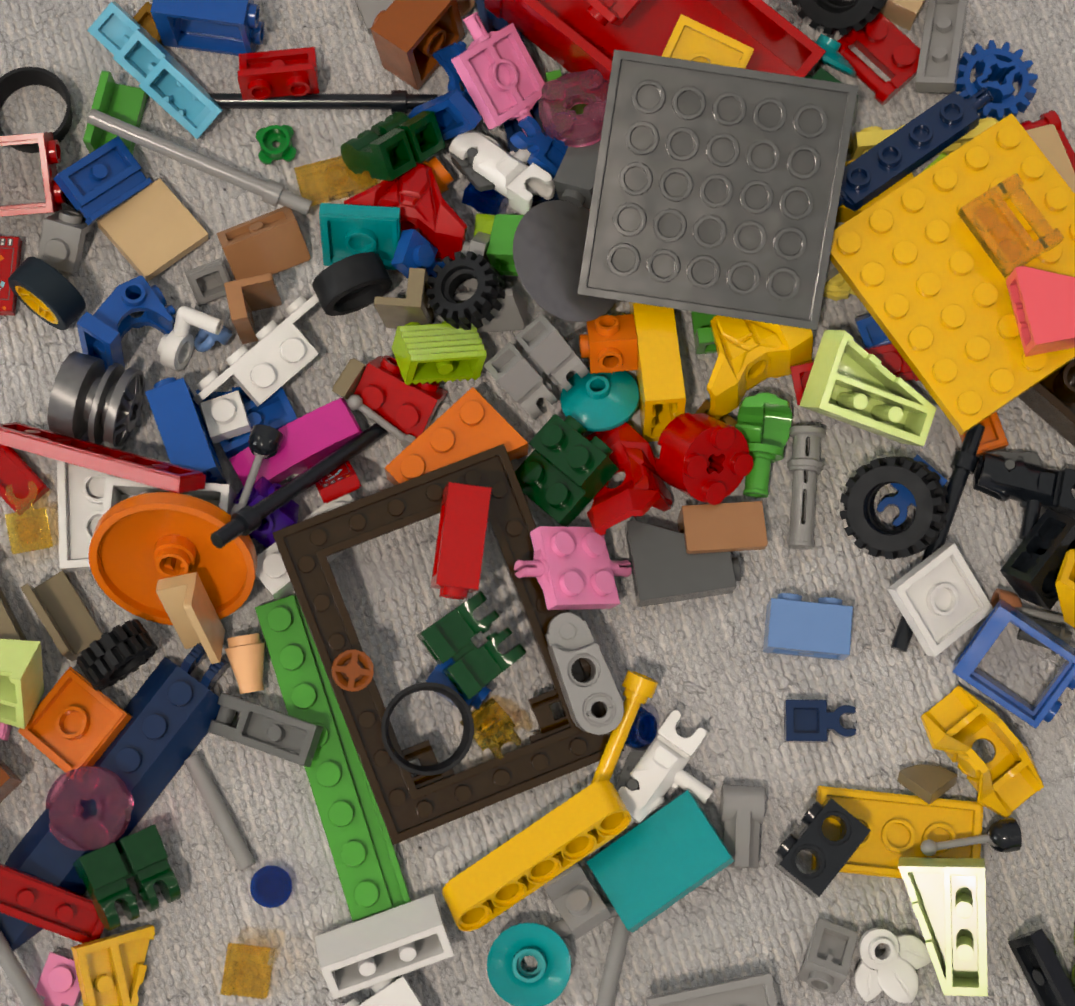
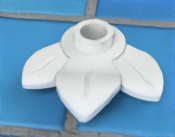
[854,927,932,1003]

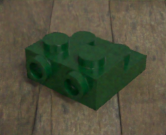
[515,414,619,527]

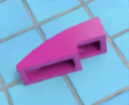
[229,398,362,486]

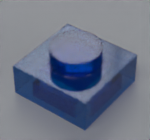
[461,182,508,215]

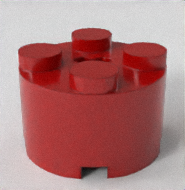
[655,412,753,505]

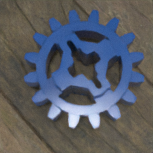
[956,40,1038,121]

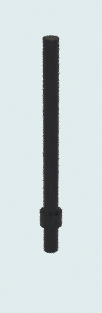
[208,90,438,114]
[210,423,388,548]
[891,424,985,653]

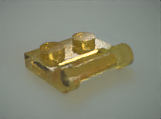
[958,174,1065,278]

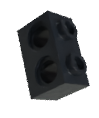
[1000,509,1075,610]
[774,798,871,898]

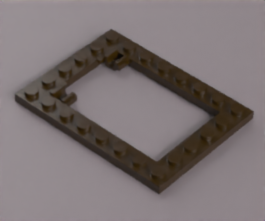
[272,444,624,845]

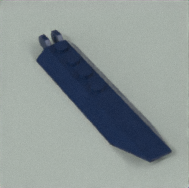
[0,642,228,952]

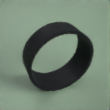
[0,67,73,153]
[381,682,474,776]

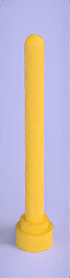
[590,670,659,785]

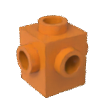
[579,314,638,374]

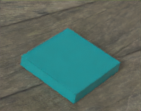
[319,203,401,270]

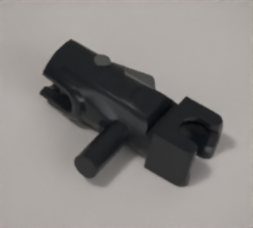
[973,452,1075,540]

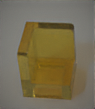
[221,943,275,999]

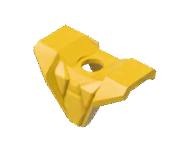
[707,315,813,419]
[921,685,1044,818]

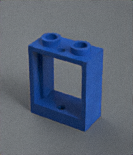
[151,0,264,56]
[145,377,227,484]
[952,599,1075,729]

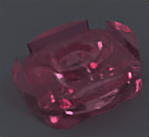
[539,69,609,147]
[46,766,134,851]

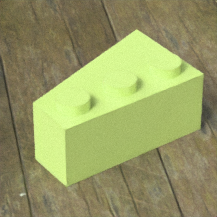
[799,330,937,447]

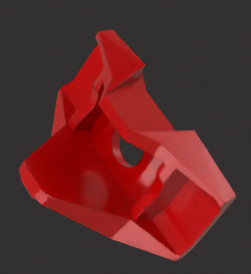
[344,163,467,260]
[585,422,673,536]

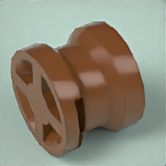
[331,649,374,692]

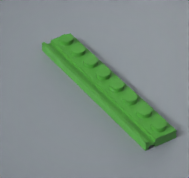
[255,595,411,922]

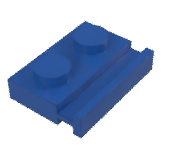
[54,136,152,226]

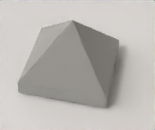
[185,258,231,306]

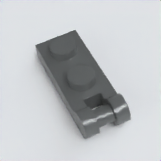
[208,692,323,767]

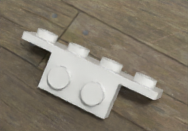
[193,294,319,407]

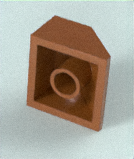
[370,0,465,90]

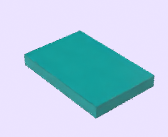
[587,790,735,933]

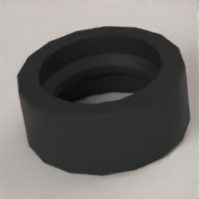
[312,252,393,316]

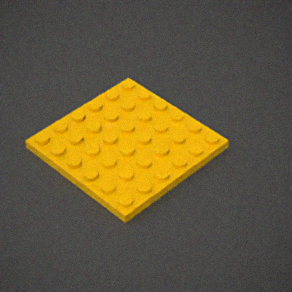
[829,113,1075,435]

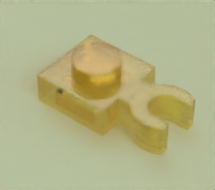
[4,481,53,554]
[460,697,522,760]

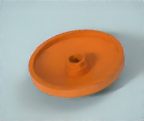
[89,492,257,625]

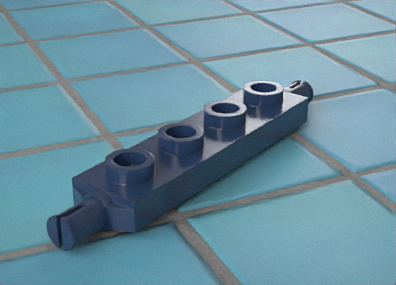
[838,87,993,211]

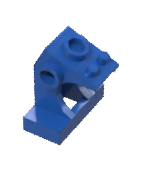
[408,41,482,141]
[77,275,176,372]

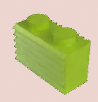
[392,321,487,386]

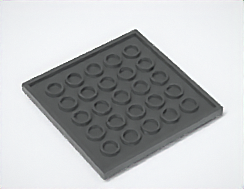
[577,49,858,330]

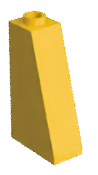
[629,302,686,442]

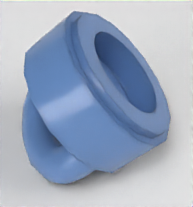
[194,312,233,352]

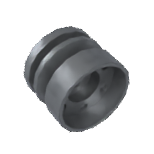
[47,351,145,450]

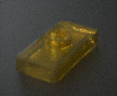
[294,156,378,206]

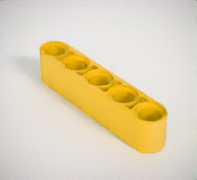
[442,780,631,931]

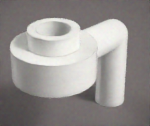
[157,306,224,371]

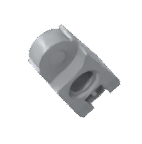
[545,612,624,735]

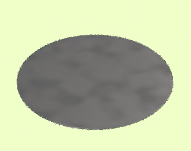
[513,200,616,322]

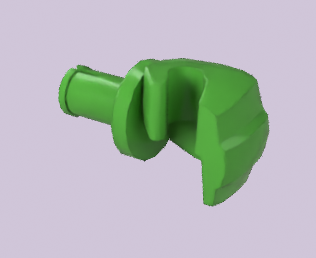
[735,392,792,498]

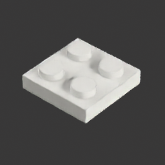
[887,543,993,657]

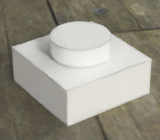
[200,390,252,444]

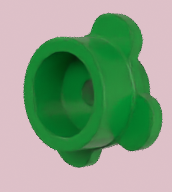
[256,125,297,165]

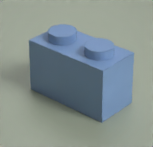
[763,593,853,661]

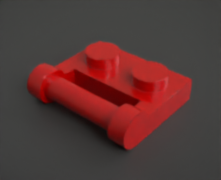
[837,12,920,106]

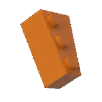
[384,387,528,486]

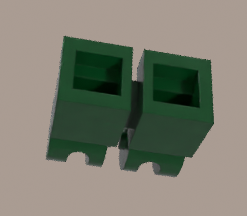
[341,111,446,181]
[416,591,526,700]
[73,824,181,931]

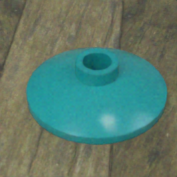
[812,34,857,77]
[560,367,640,432]
[487,922,571,1006]

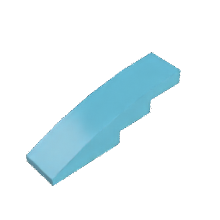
[87,1,223,139]

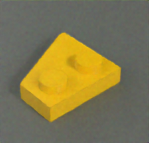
[71,924,155,1006]

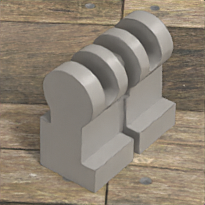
[483,314,590,420]

